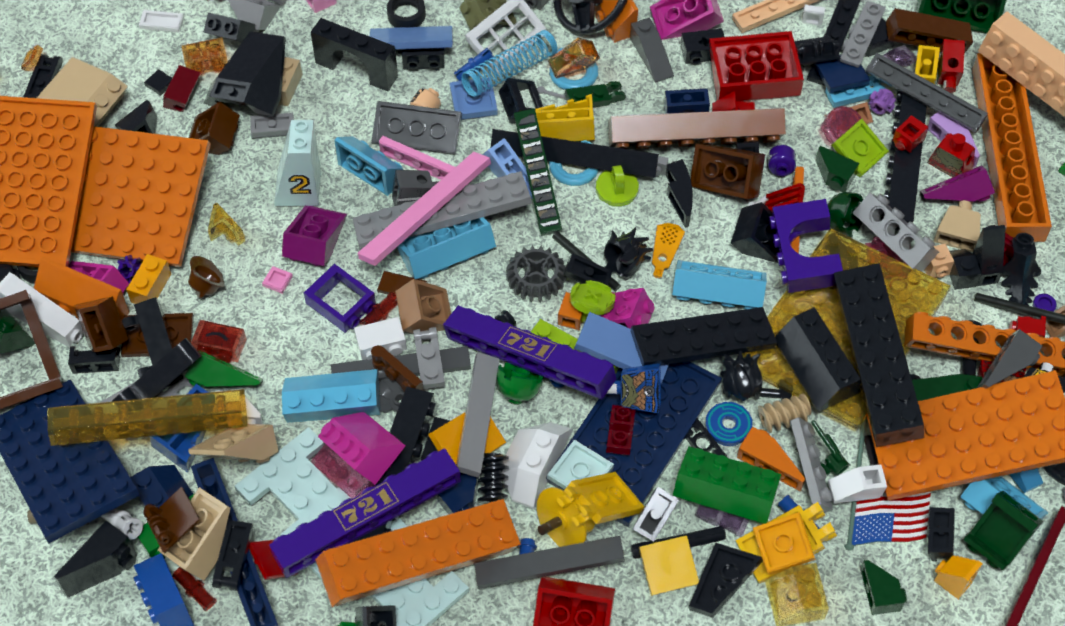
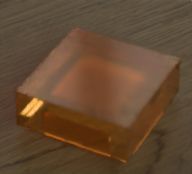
[21,45,43,71]

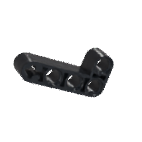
[112,338,202,419]

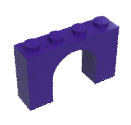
[769,199,843,293]

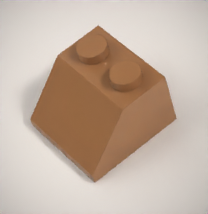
[396,279,451,334]

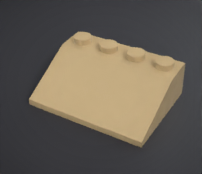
[37,57,128,127]

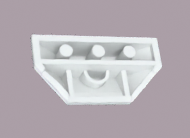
[502,422,573,509]

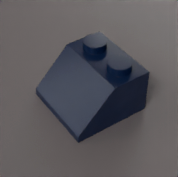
[130,465,193,508]

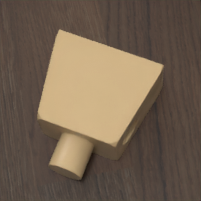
[934,200,981,252]

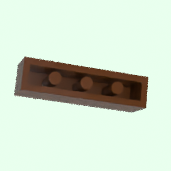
[886,8,973,54]

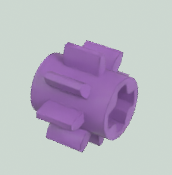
[868,89,896,115]

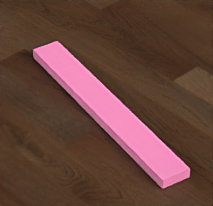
[357,151,491,266]

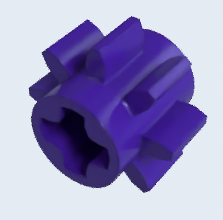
[117,255,141,284]

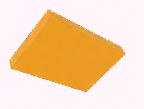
[428,412,506,464]

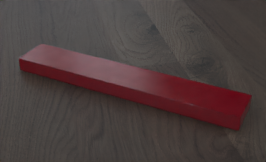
[1005,506,1065,626]

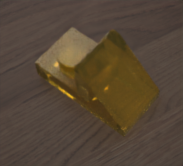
[208,203,245,246]

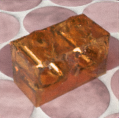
[181,38,228,75]

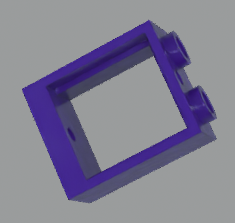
[303,263,376,333]

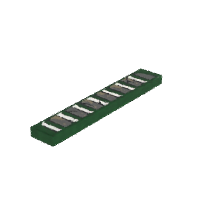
[514,108,563,236]

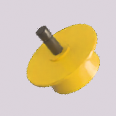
[537,487,595,547]

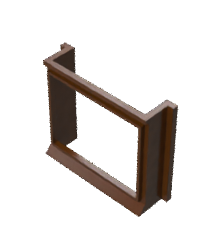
[0,290,63,409]

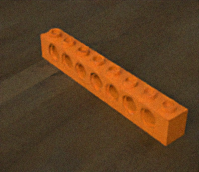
[904,312,1065,376]

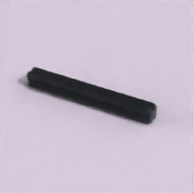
[631,526,726,559]

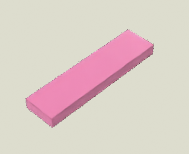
[379,136,455,180]

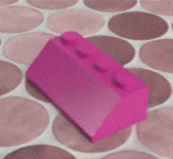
[318,411,405,485]

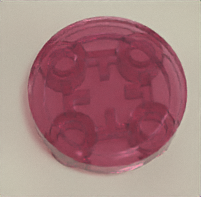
[821,106,862,144]

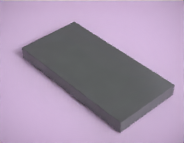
[371,101,462,155]

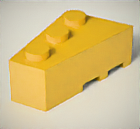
[535,94,595,141]

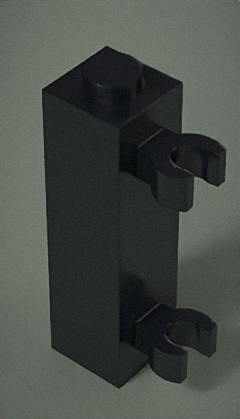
[122,297,184,387]

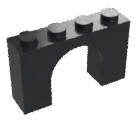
[310,18,398,92]

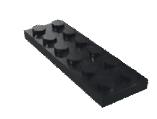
[630,307,777,366]

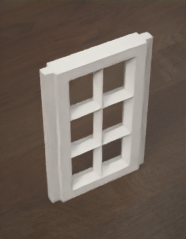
[465,0,547,74]

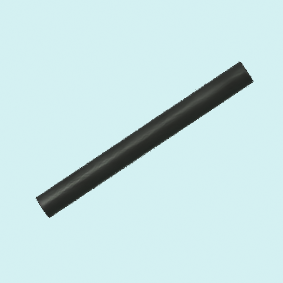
[552,231,621,292]
[975,293,1065,324]

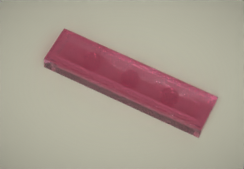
[311,444,375,499]

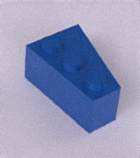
[149,384,215,472]
[133,553,194,626]

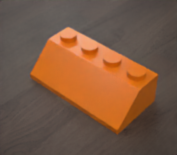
[594,0,638,43]
[34,257,129,320]

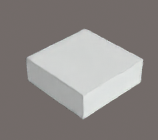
[802,5,825,26]

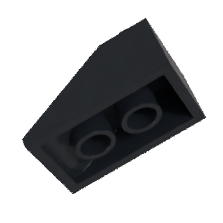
[54,521,137,598]

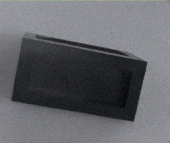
[498,78,544,124]

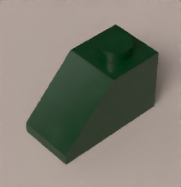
[815,146,859,192]
[860,560,907,615]

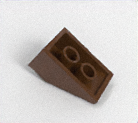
[691,143,765,199]

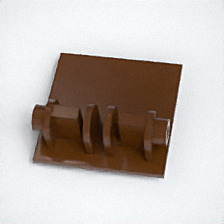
[143,487,200,553]

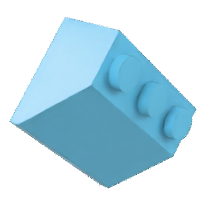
[334,136,403,196]
[960,476,1049,520]

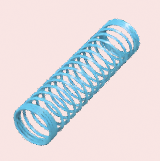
[461,30,557,97]

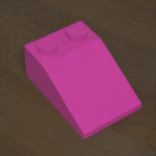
[650,0,724,40]

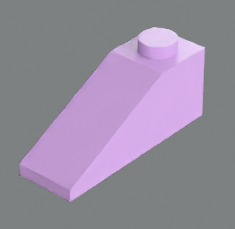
[928,112,980,169]

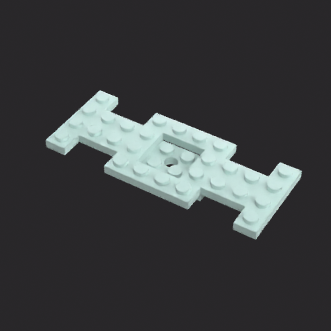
[234,427,469,626]

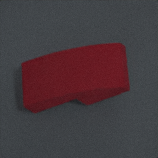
[606,405,636,455]

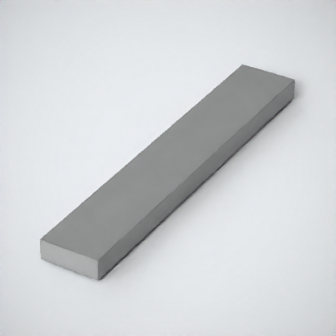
[456,352,499,477]

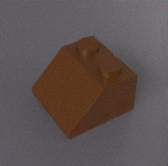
[188,102,240,155]

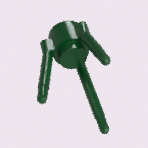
[795,420,850,476]

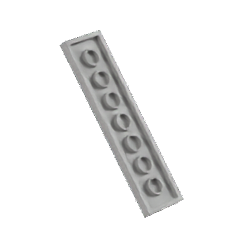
[353,171,532,250]

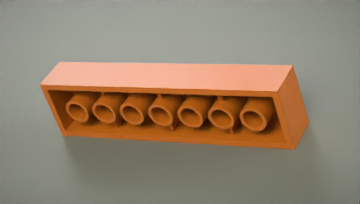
[315,499,521,607]

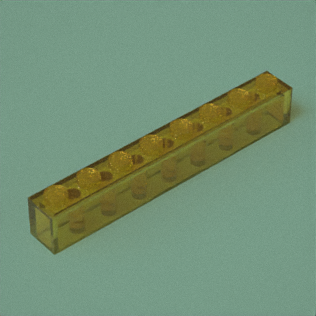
[48,389,248,446]

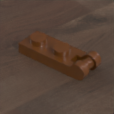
[371,345,424,392]

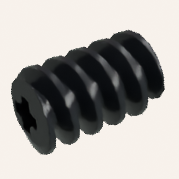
[477,453,509,504]

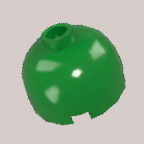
[496,362,543,404]

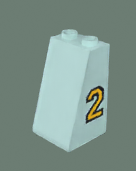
[274,120,321,206]

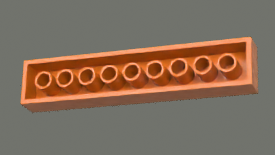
[972,53,1052,242]

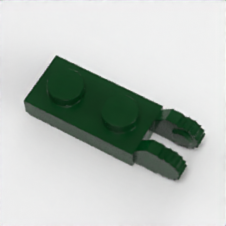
[564,81,626,107]

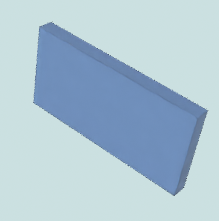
[370,26,453,50]
[574,312,669,383]

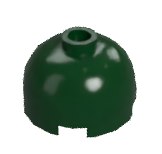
[827,192,863,237]

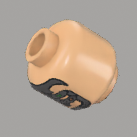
[410,88,441,109]

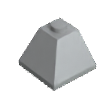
[228,0,281,32]

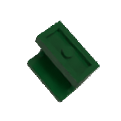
[963,491,1043,570]

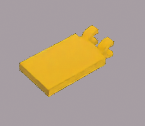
[556,472,645,527]
[735,502,837,584]

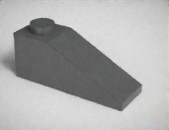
[630,17,674,83]
[977,329,1042,389]

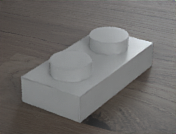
[250,113,294,138]

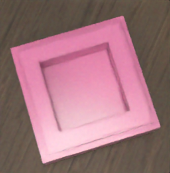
[262,266,293,294]

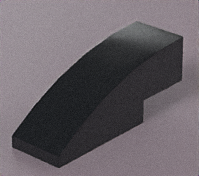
[666,159,693,228]

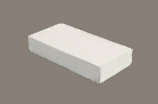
[139,10,184,32]

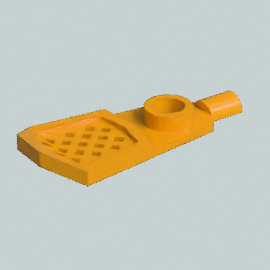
[652,223,685,278]

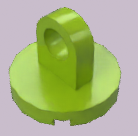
[596,165,639,207]
[570,280,616,323]

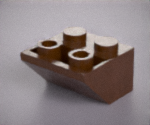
[74,296,128,352]

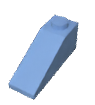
[482,138,532,199]

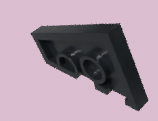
[689,543,763,618]

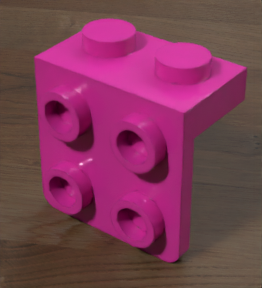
[599,288,655,329]

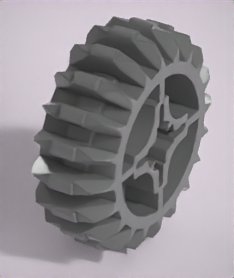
[506,245,566,303]

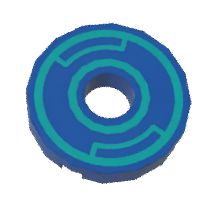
[705,402,752,446]

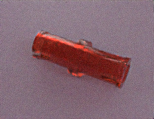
[360,292,398,325]
[172,567,217,611]

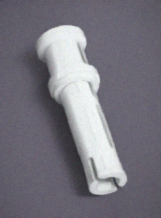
[100,509,143,540]

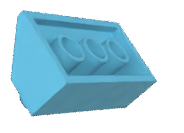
[397,217,496,279]
[672,260,767,309]
[282,369,381,423]

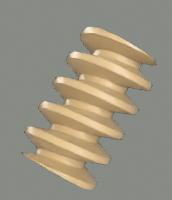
[758,393,811,433]

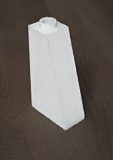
[0,272,83,348]

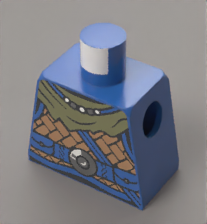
[607,364,661,413]

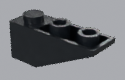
[973,225,1006,286]

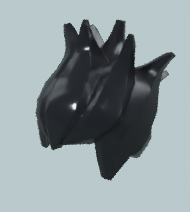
[604,227,653,278]
[720,351,763,401]

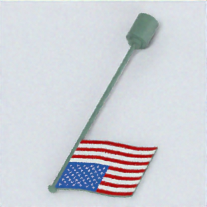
[844,401,931,551]

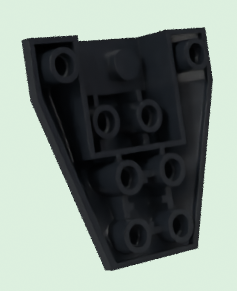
[204,32,286,117]

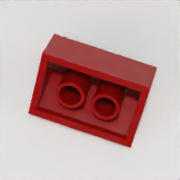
[533,577,616,626]

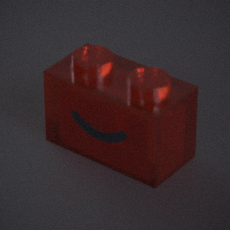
[191,320,247,363]

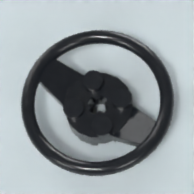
[554,0,627,35]

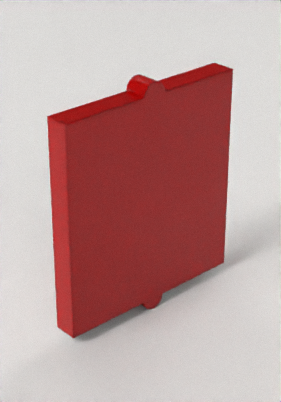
[249,540,298,580]

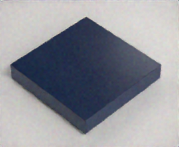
[814,55,870,93]

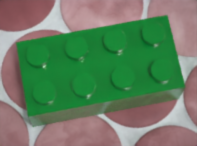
[673,446,782,524]

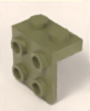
[459,0,517,30]

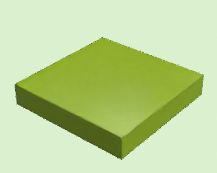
[831,119,889,177]

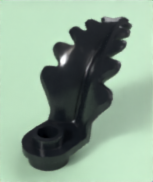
[1002,233,1041,306]

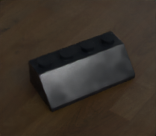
[775,307,861,412]

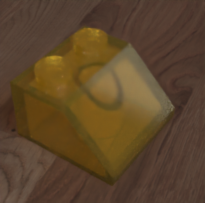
[765,563,829,626]

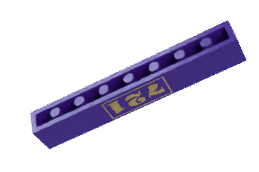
[443,305,616,400]
[269,448,461,579]

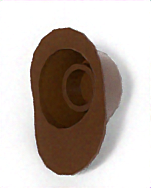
[188,256,224,299]

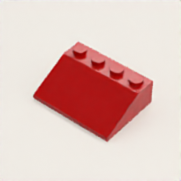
[709,31,804,101]

